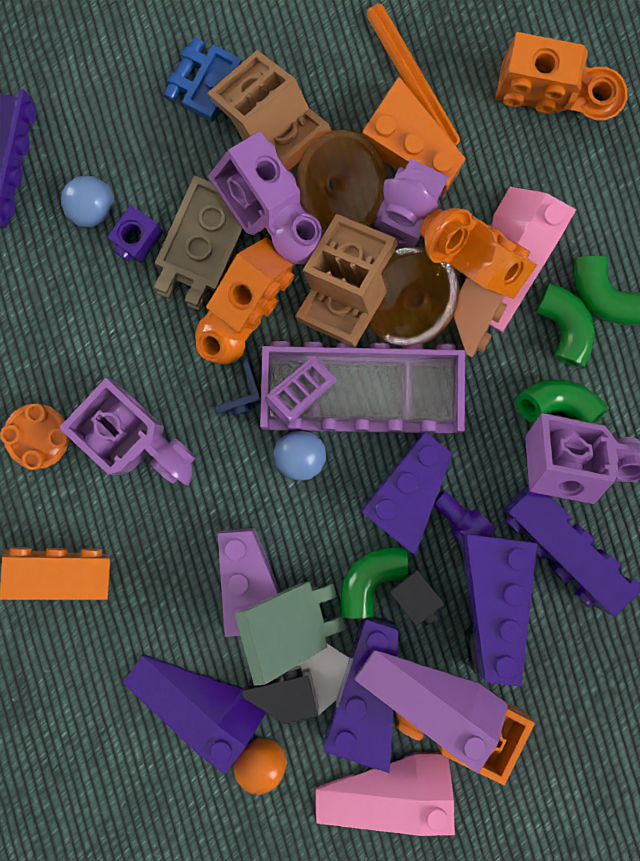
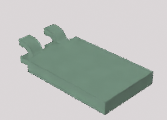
[235,582,346,686]

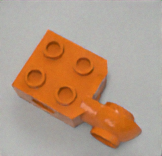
[495,32,628,121]
[420,208,537,299]
[195,237,296,365]
[394,699,535,786]

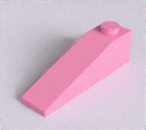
[490,187,576,333]
[316,752,455,836]

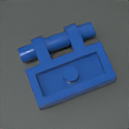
[163,37,242,122]

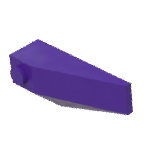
[123,655,266,775]

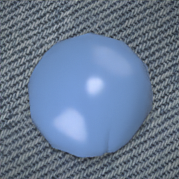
[61,176,115,227]
[273,431,326,480]

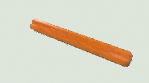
[367,3,460,146]

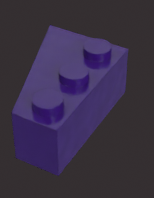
[360,432,452,555]

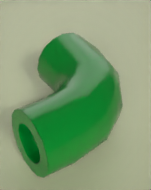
[574,256,640,325]
[535,282,595,369]
[515,380,610,424]
[340,547,408,619]

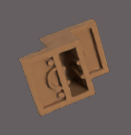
[207,50,332,171]
[295,214,398,348]

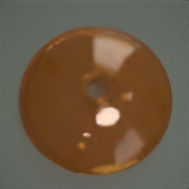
[297,130,387,231]
[369,246,459,346]

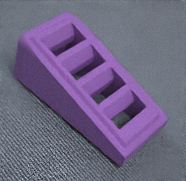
[265,356,337,426]

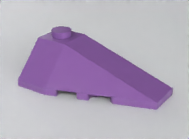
[354,650,508,773]

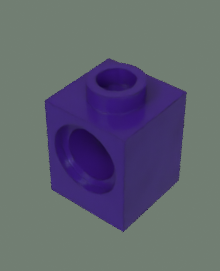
[107,204,164,263]

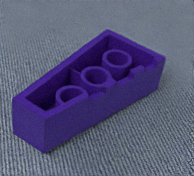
[502,484,640,617]
[460,533,537,687]
[324,616,399,773]

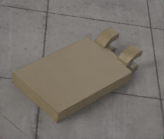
[154,175,244,312]

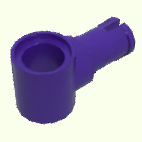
[434,490,496,543]

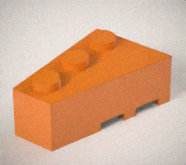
[360,77,466,198]
[0,547,110,600]

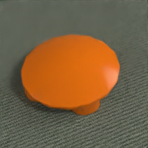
[0,403,70,470]

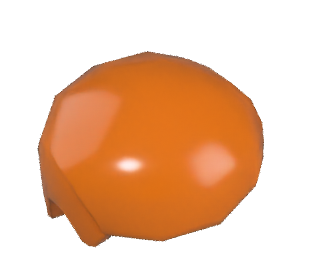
[233,738,287,795]

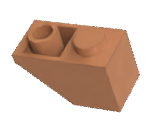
[451,278,507,357]

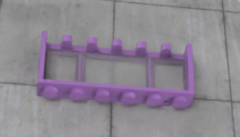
[260,341,465,434]

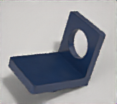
[215,361,261,416]

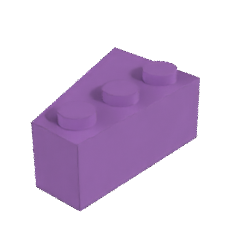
[218,528,281,637]

